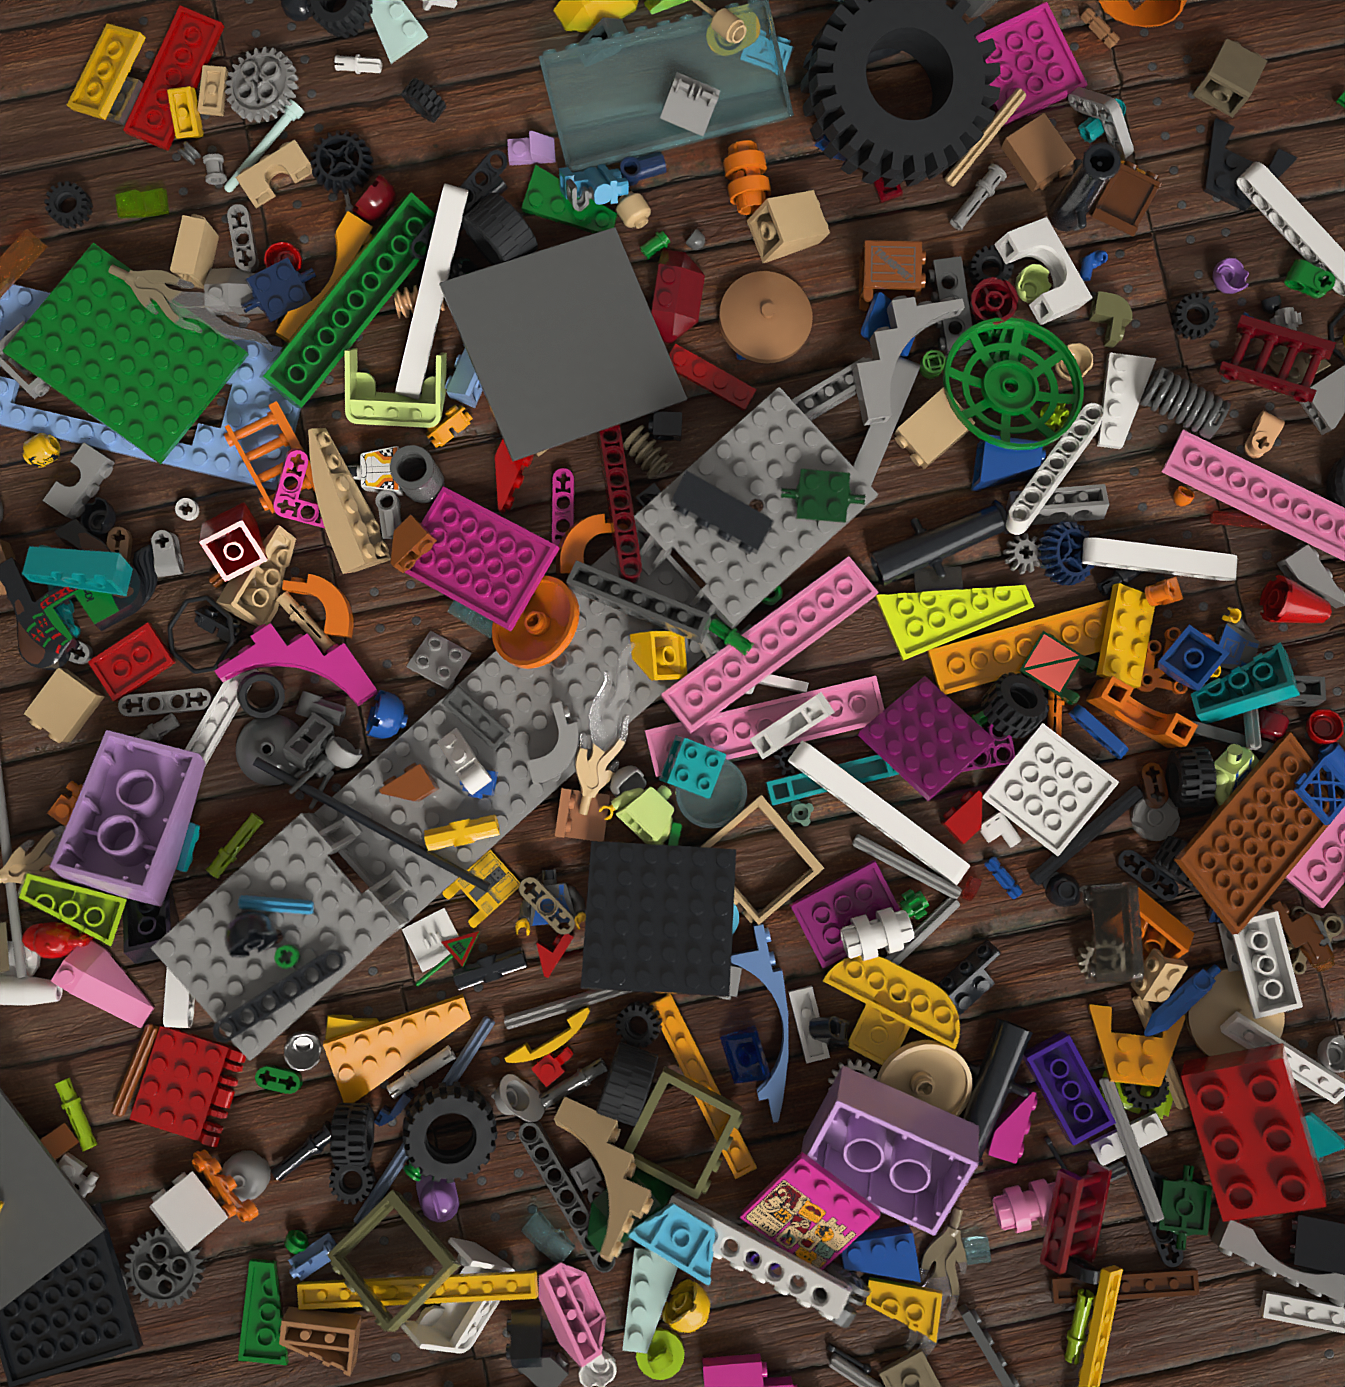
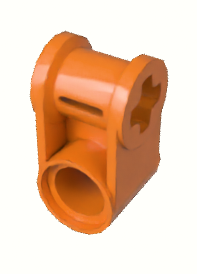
[1145,577,1183,607]

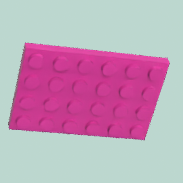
[404,486,560,631]

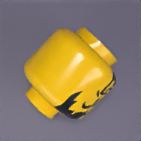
[23,433,61,468]

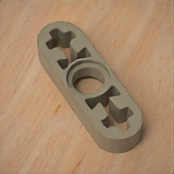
[519,877,575,934]

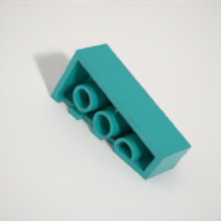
[22,545,133,596]
[1191,642,1300,724]

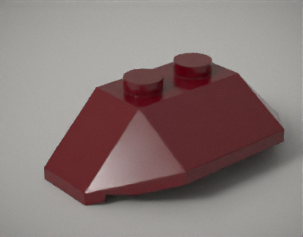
[651,249,705,344]

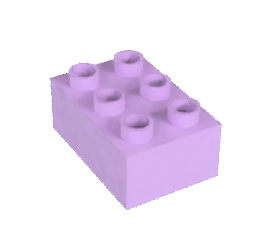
[801,1066,979,1236]

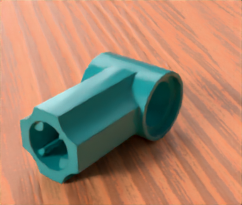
[1078,99,1126,143]

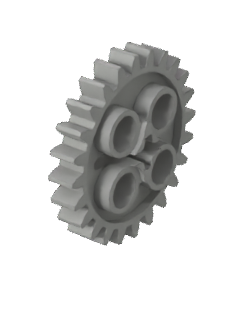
[225,47,299,123]

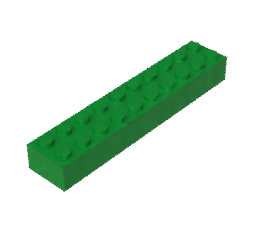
[259,192,435,408]

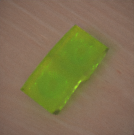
[115,188,169,218]

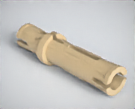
[276,591,335,654]

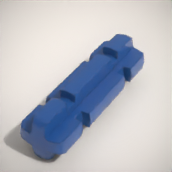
[985,857,1023,899]

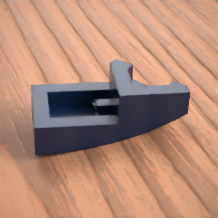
[374,1090,415,1126]

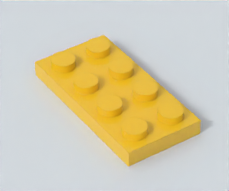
[67,23,146,120]
[1096,583,1155,688]

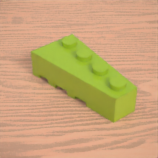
[17,872,127,946]

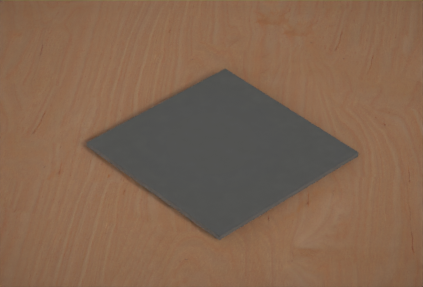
[439,227,687,462]
[0,1088,106,1310]

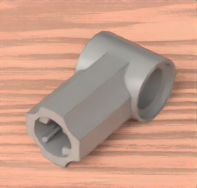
[376,490,402,539]

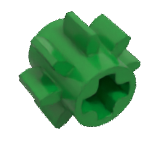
[899,889,929,919]

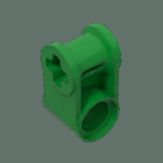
[1284,259,1336,298]

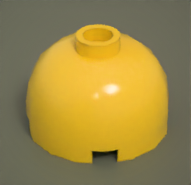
[662,1279,710,1333]

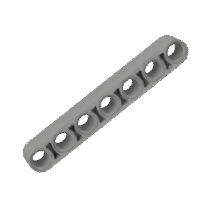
[853,356,921,486]

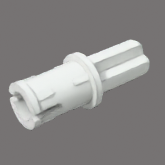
[334,55,382,74]

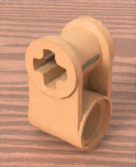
[1244,410,1285,459]

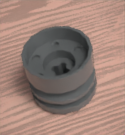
[814,1261,871,1328]

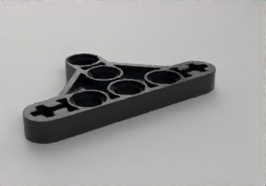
[1123,1153,1206,1267]

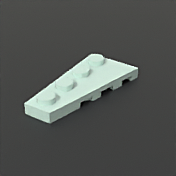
[370,0,428,64]
[623,1247,678,1353]

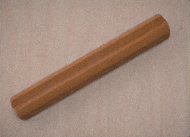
[111,1023,160,1117]

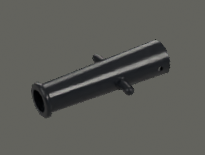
[1048,142,1121,232]
[869,500,1010,586]
[963,1018,1033,1166]

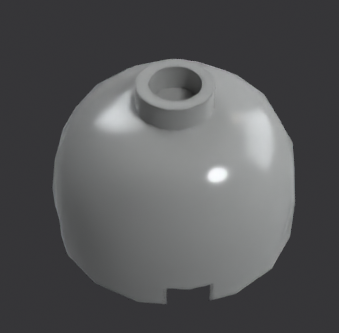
[220,1151,271,1202]

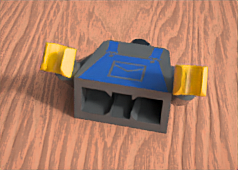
[1211,607,1260,679]
[515,869,586,935]

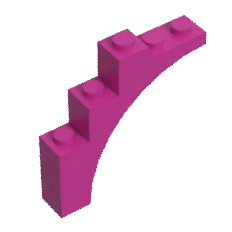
[215,623,377,706]
[702,1354,798,1387]

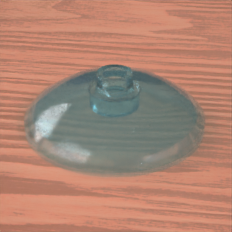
[675,759,747,828]

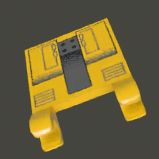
[442,850,520,928]

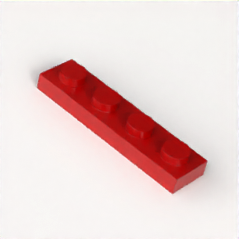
[669,343,757,412]

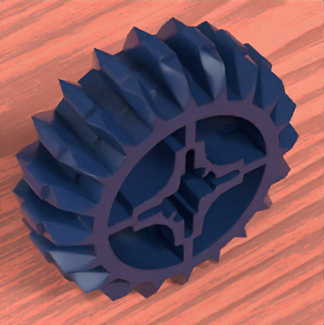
[1037,521,1094,586]

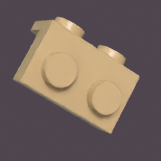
[1131,948,1188,1003]

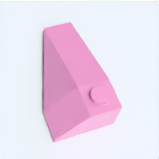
[51,940,155,1028]

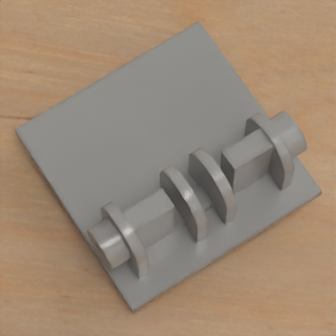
[660,72,720,137]
[406,631,472,690]

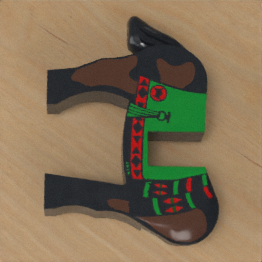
[0,518,158,670]

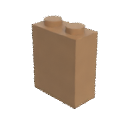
[1001,113,1076,192]

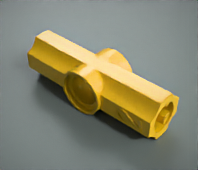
[424,815,500,851]

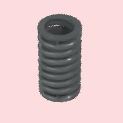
[1139,366,1231,440]
[390,445,444,503]

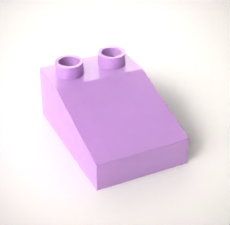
[50,730,206,907]

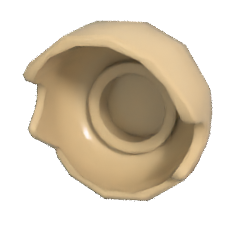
[1054,343,1093,381]

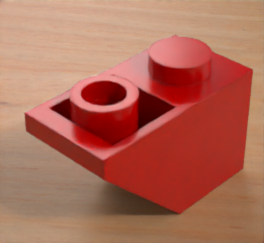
[940,790,982,844]

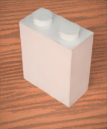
[149,1171,229,1253]

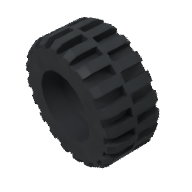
[403,1082,497,1183]

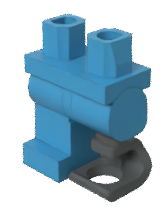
[559,164,629,211]

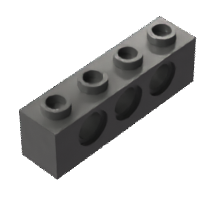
[927,256,975,358]

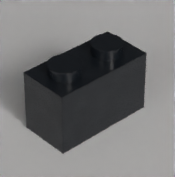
[506,1308,543,1368]

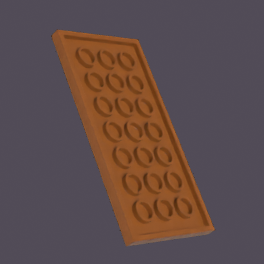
[1174,732,1340,934]

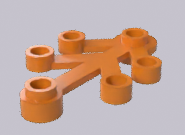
[1137,627,1215,694]
[192,1149,259,1222]

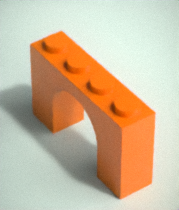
[1086,676,1198,748]

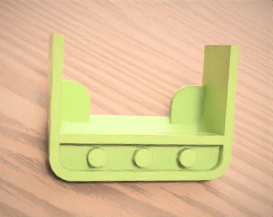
[345,348,447,428]

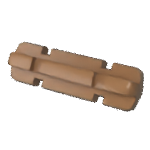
[1081,7,1120,48]

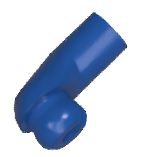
[1080,250,1108,281]

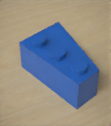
[840,1225,921,1282]

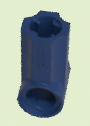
[620,151,667,186]

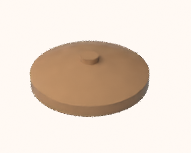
[719,271,813,363]

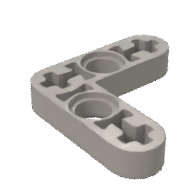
[1068,87,1134,160]

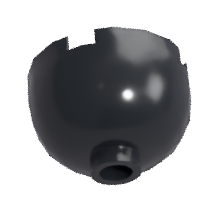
[224,910,278,958]

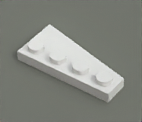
[1097,353,1156,449]

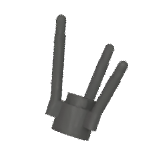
[289,753,335,810]

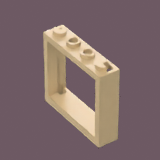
[700,795,824,925]

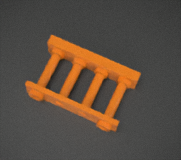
[223,401,315,514]

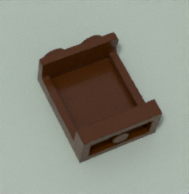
[1090,160,1163,237]

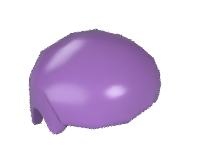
[1213,258,1249,294]

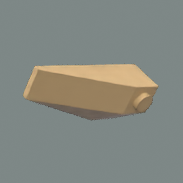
[216,525,296,627]

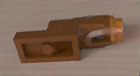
[1263,899,1335,972]

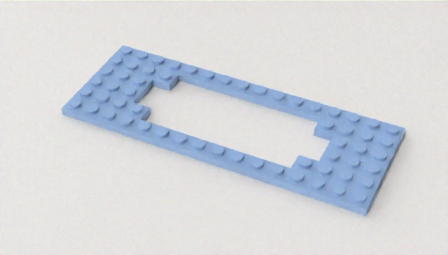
[0,281,301,491]

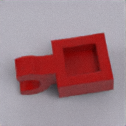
[531,1046,574,1087]

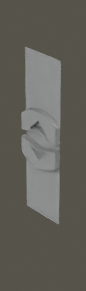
[398,758,465,813]

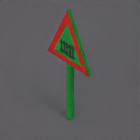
[415,931,480,986]

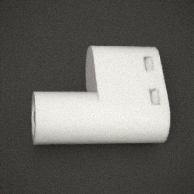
[980,811,1022,848]

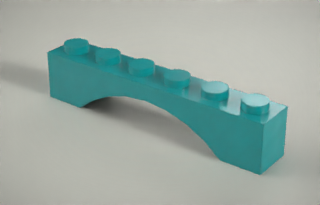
[765,755,899,806]

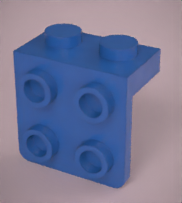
[861,292,915,356]

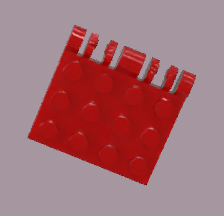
[130,1025,246,1147]

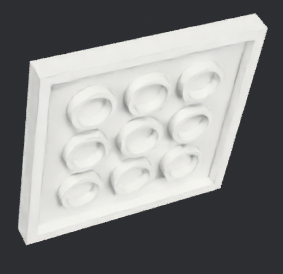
[982,722,1119,856]

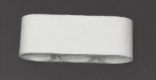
[163,967,195,1028]

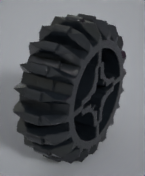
[310,130,374,195]

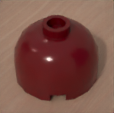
[352,174,396,222]
[969,277,1018,325]

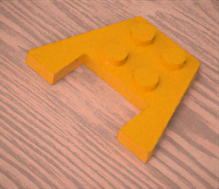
[1088,1005,1185,1087]

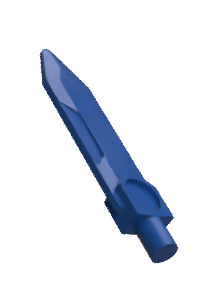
[1144,964,1221,1037]

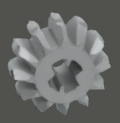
[1003,533,1042,574]

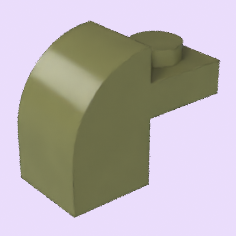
[1089,291,1132,348]

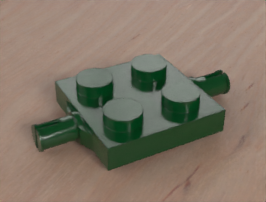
[781,469,866,523]
[1156,1164,1213,1251]

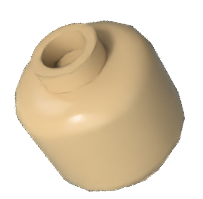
[616,191,651,229]

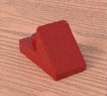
[536,932,575,978]

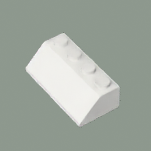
[1232,909,1303,1019]

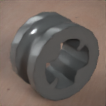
[177,142,201,165]

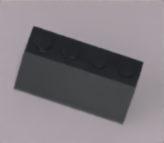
[671,470,774,554]

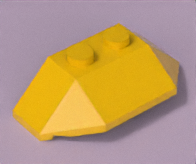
[553,0,639,33]

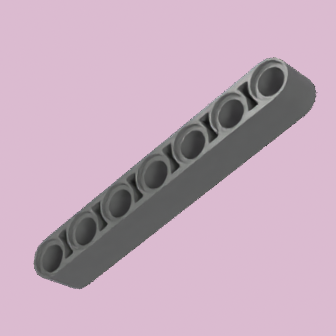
[519,1120,616,1273]

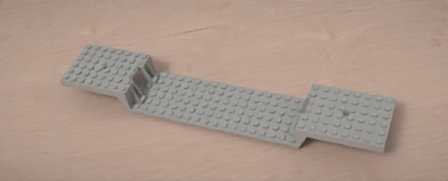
[151,387,878,1061]

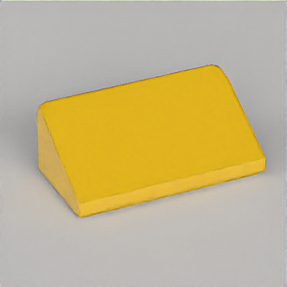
[167,86,204,139]

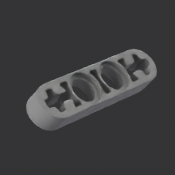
[118,688,214,717]

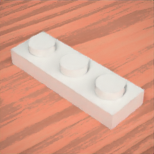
[788,986,830,1063]
[1089,1111,1167,1166]

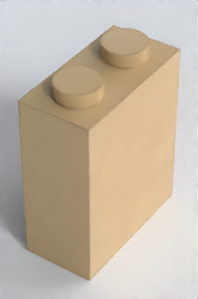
[170,214,219,289]
[24,668,105,743]

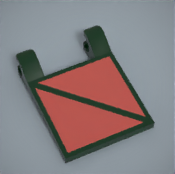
[1019,631,1098,705]

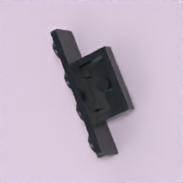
[937,940,1001,1015]

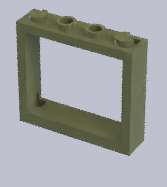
[623,1066,744,1200]
[327,1190,461,1332]

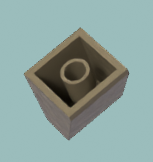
[1192,39,1267,118]

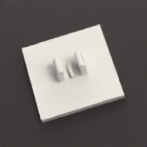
[402,908,459,972]

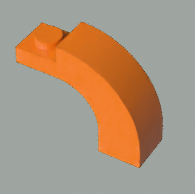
[556,514,628,574]
[282,574,354,639]

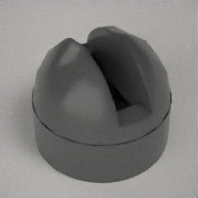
[685,229,705,250]

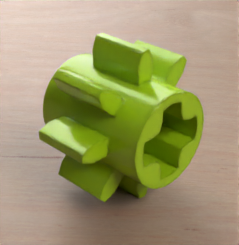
[1040,403,1070,431]

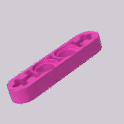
[552,468,575,557]

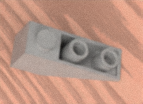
[1276,544,1345,608]

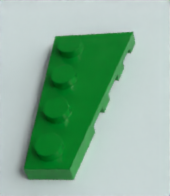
[522,165,617,234]
[238,1258,289,1365]

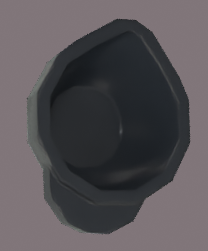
[1042,872,1080,907]

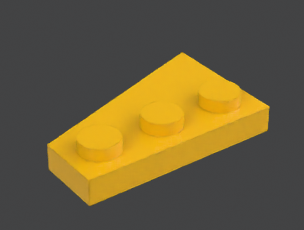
[866,1277,943,1343]

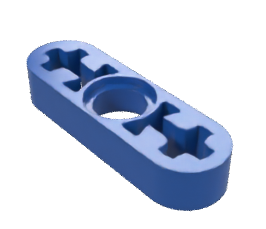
[1068,704,1129,759]

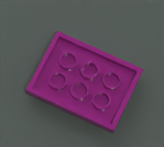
[789,860,901,968]

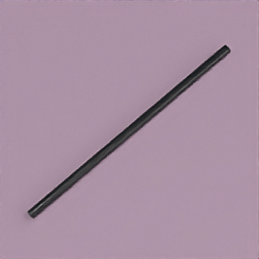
[253,757,491,892]

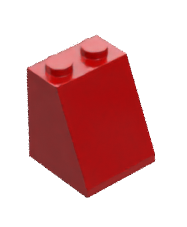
[199,502,268,582]

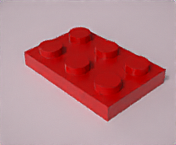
[88,623,176,702]

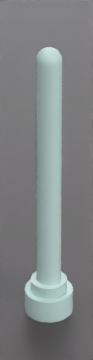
[224,99,305,192]

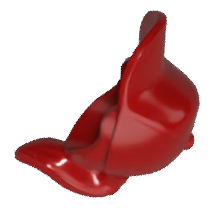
[22,922,94,958]

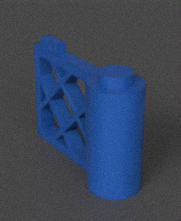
[1294,742,1345,825]

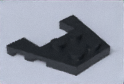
[1203,118,1297,212]

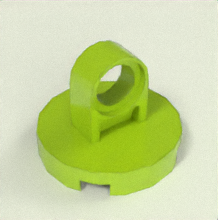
[636,1327,684,1380]

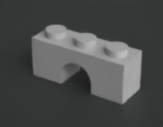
[43,443,115,519]

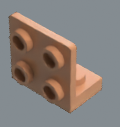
[555,788,610,842]

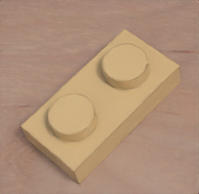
[198,65,228,116]

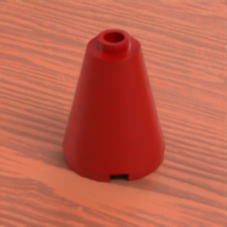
[1260,575,1332,623]

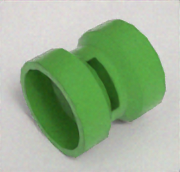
[919,350,946,379]

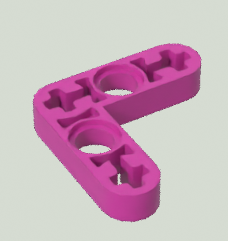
[273,448,325,528]

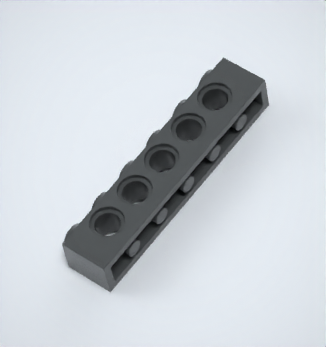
[566,560,711,644]

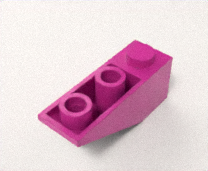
[985,1087,1037,1164]

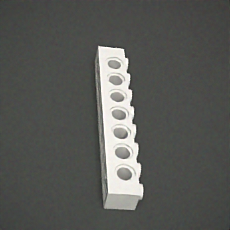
[668,1193,853,1320]

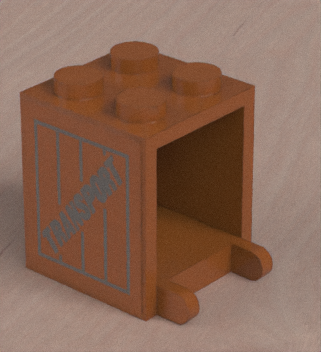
[859,240,926,312]

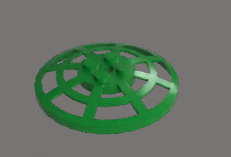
[943,318,1084,450]

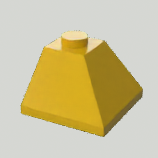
[630,631,688,680]

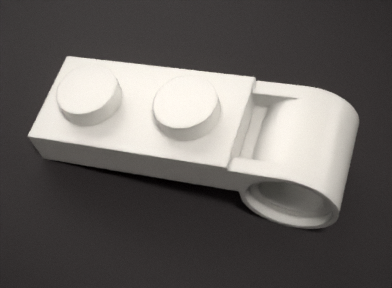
[437,728,492,795]

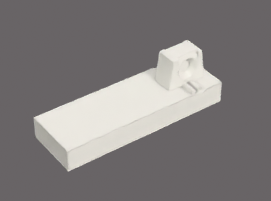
[745,674,809,695]

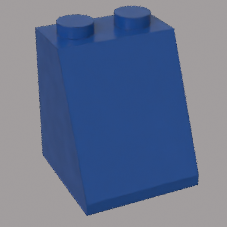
[971,435,1046,491]

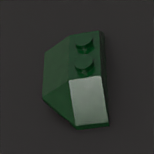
[586,1169,675,1254]

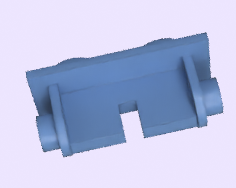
[288,1232,337,1281]

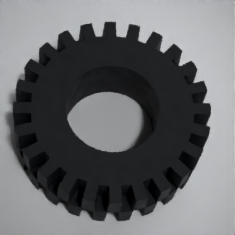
[801,0,1001,188]

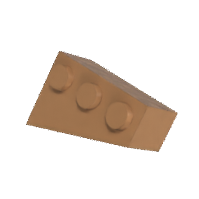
[279,1307,361,1376]

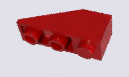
[495,439,534,515]

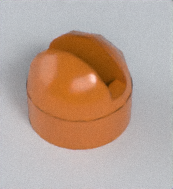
[1173,486,1195,507]

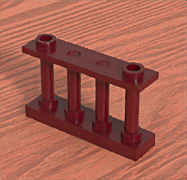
[1219,315,1336,403]
[1039,1160,1113,1274]

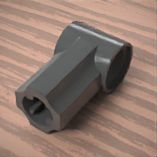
[295,691,347,726]

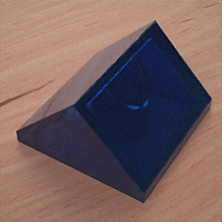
[720,1026,772,1084]

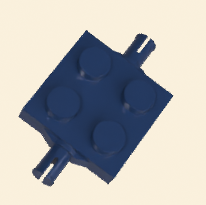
[241,257,316,323]

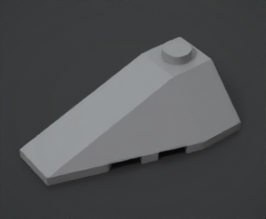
[204,268,300,316]

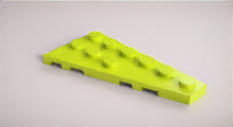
[875,585,1034,661]

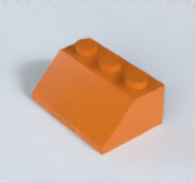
[1101,887,1195,963]

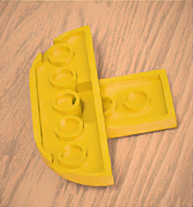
[823,956,960,1065]

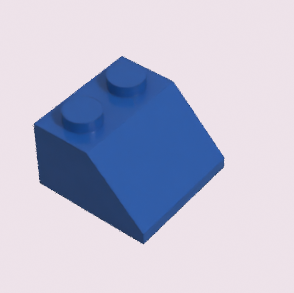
[1157,624,1230,691]

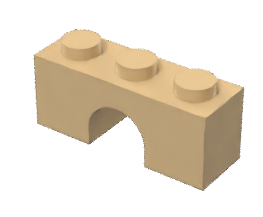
[236,140,313,209]

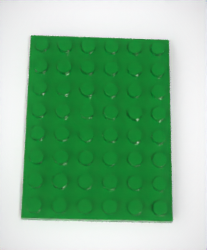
[3,243,248,465]

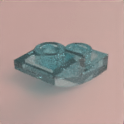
[447,600,493,639]
[521,1211,576,1264]

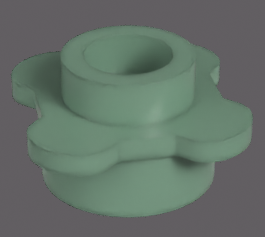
[787,800,814,826]

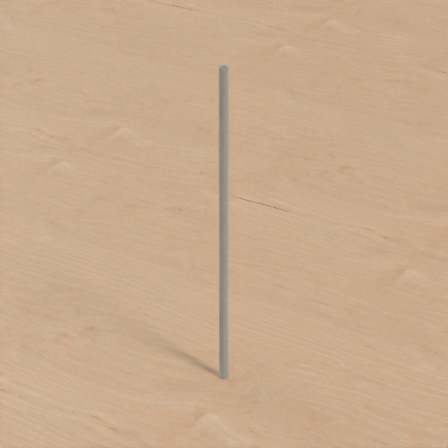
[0,759,27,978]

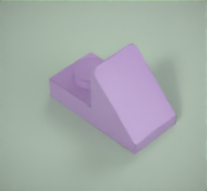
[507,131,556,165]

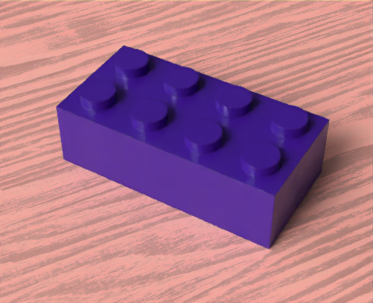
[1023,1031,1116,1146]

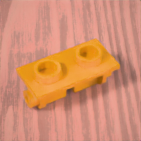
[425,405,473,448]

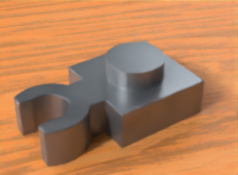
[569,1156,605,1203]

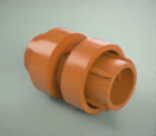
[723,140,771,215]

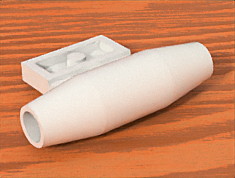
[0,941,63,1006]

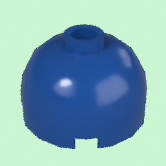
[366,689,408,739]

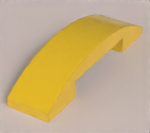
[504,1005,591,1063]

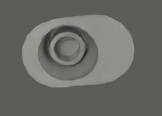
[491,1074,544,1122]

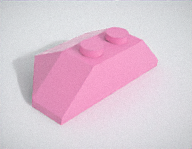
[539,1263,606,1367]

